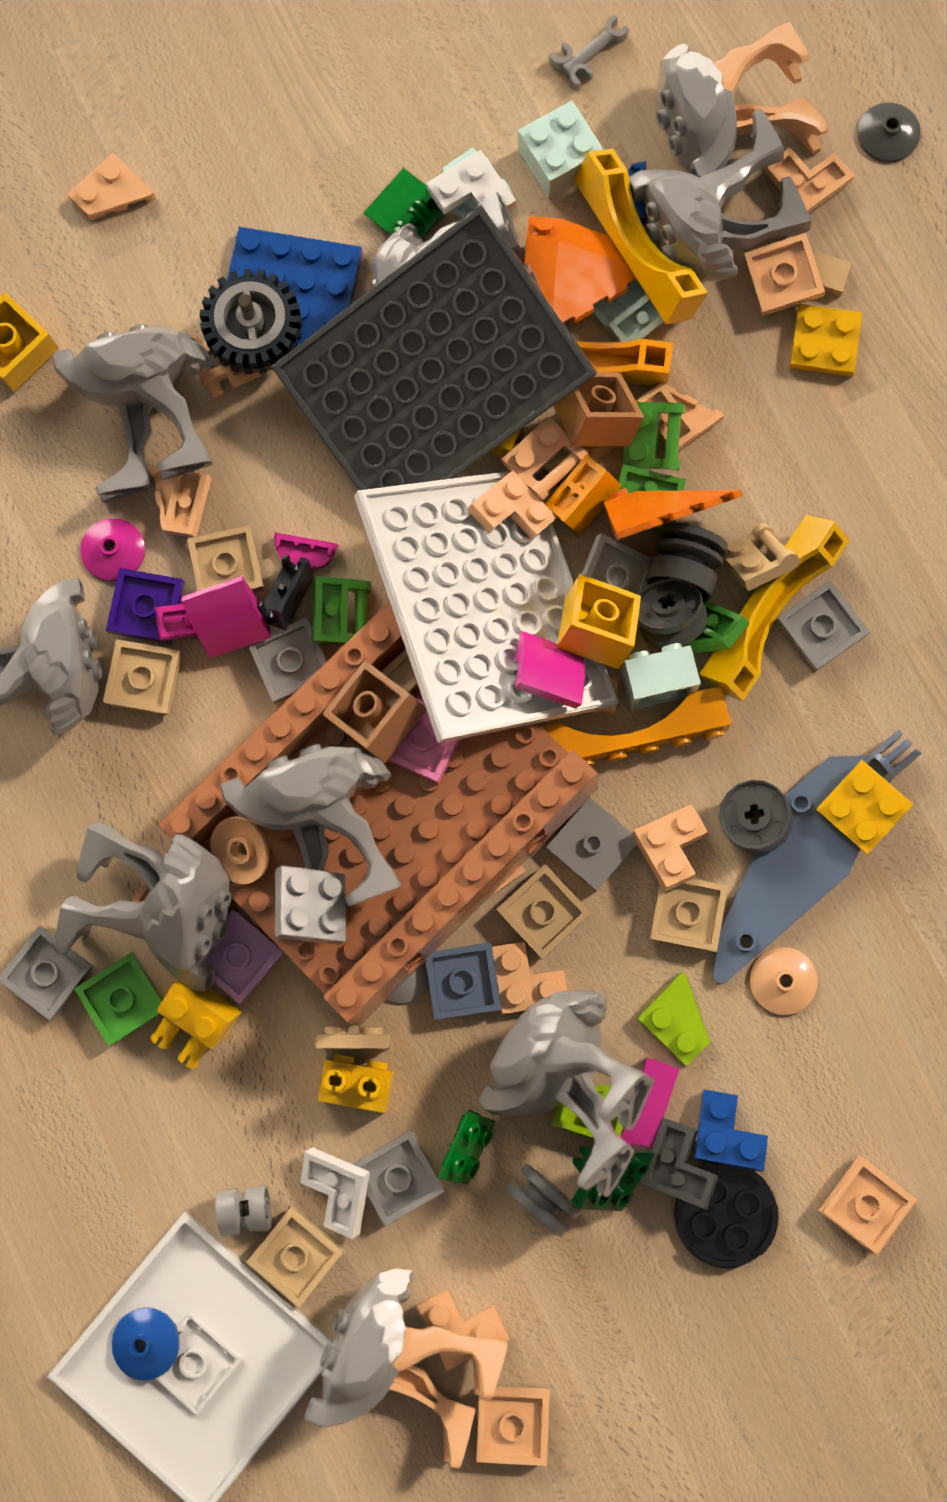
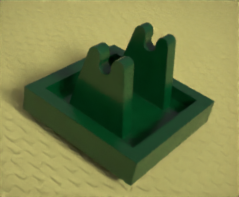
[571,1144,655,1211]

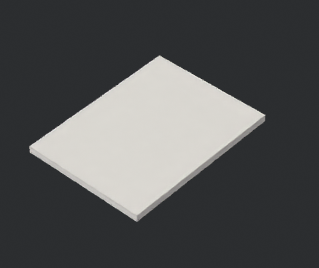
[354,471,618,743]

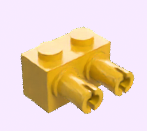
[150,981,242,1069]
[317,1054,395,1113]

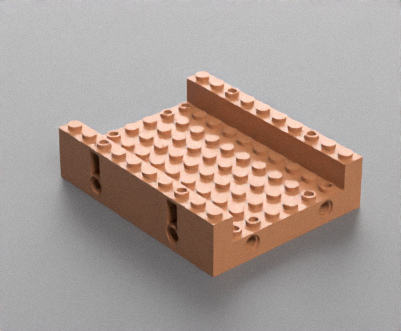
[158,601,598,1027]

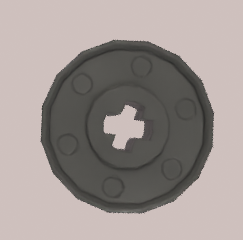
[638,578,708,648]
[719,780,793,854]
[506,1163,581,1237]

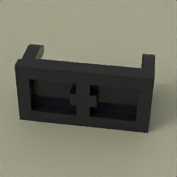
[257,554,313,631]

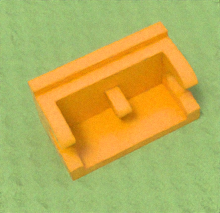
[545,454,622,535]

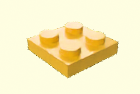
[789,304,862,377]
[816,760,914,855]

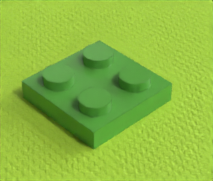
[74,952,163,1047]

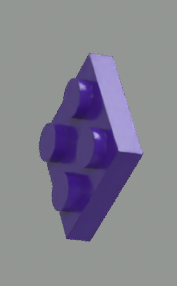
[106,568,185,644]

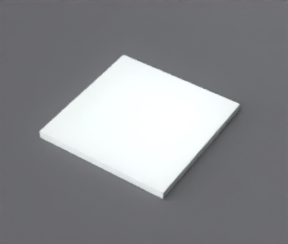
[47,1211,333,1502]

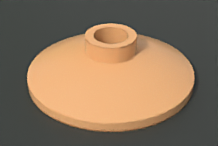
[210,817,269,884]
[749,947,818,1015]

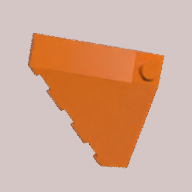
[524,216,637,323]
[603,488,743,540]

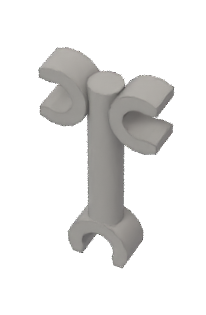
[549,15,629,91]

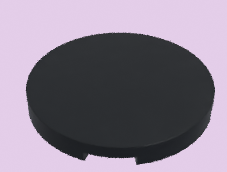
[674,1163,779,1269]

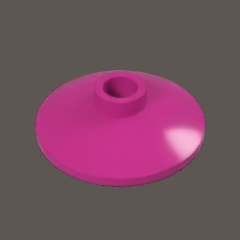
[81,518,145,581]

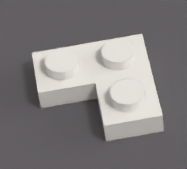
[426,150,516,214]
[300,1148,370,1239]

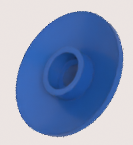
[112,1307,180,1381]

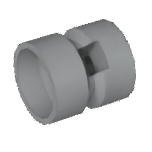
[215,1185,272,1237]

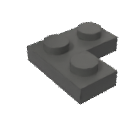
[640,1118,719,1210]

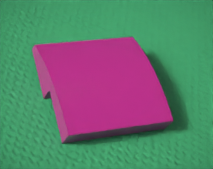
[182,576,271,658]
[514,631,585,709]

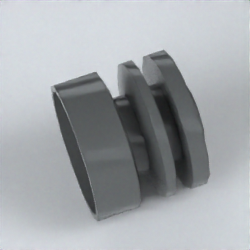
[645,522,728,601]

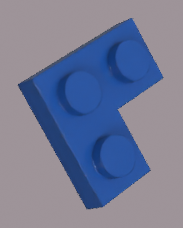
[694,1089,768,1172]

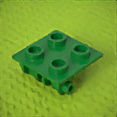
[363,167,444,238]
[438,1109,495,1184]

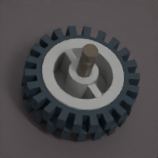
[199,268,303,375]

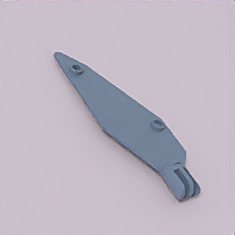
[713,730,922,984]

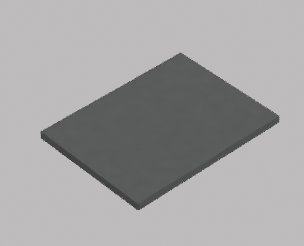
[271,205,598,490]

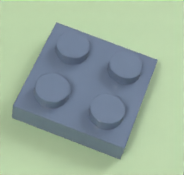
[426,942,501,1020]

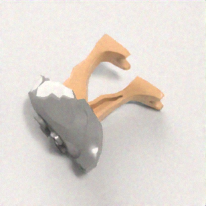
[656,22,828,178]
[305,1269,507,1469]

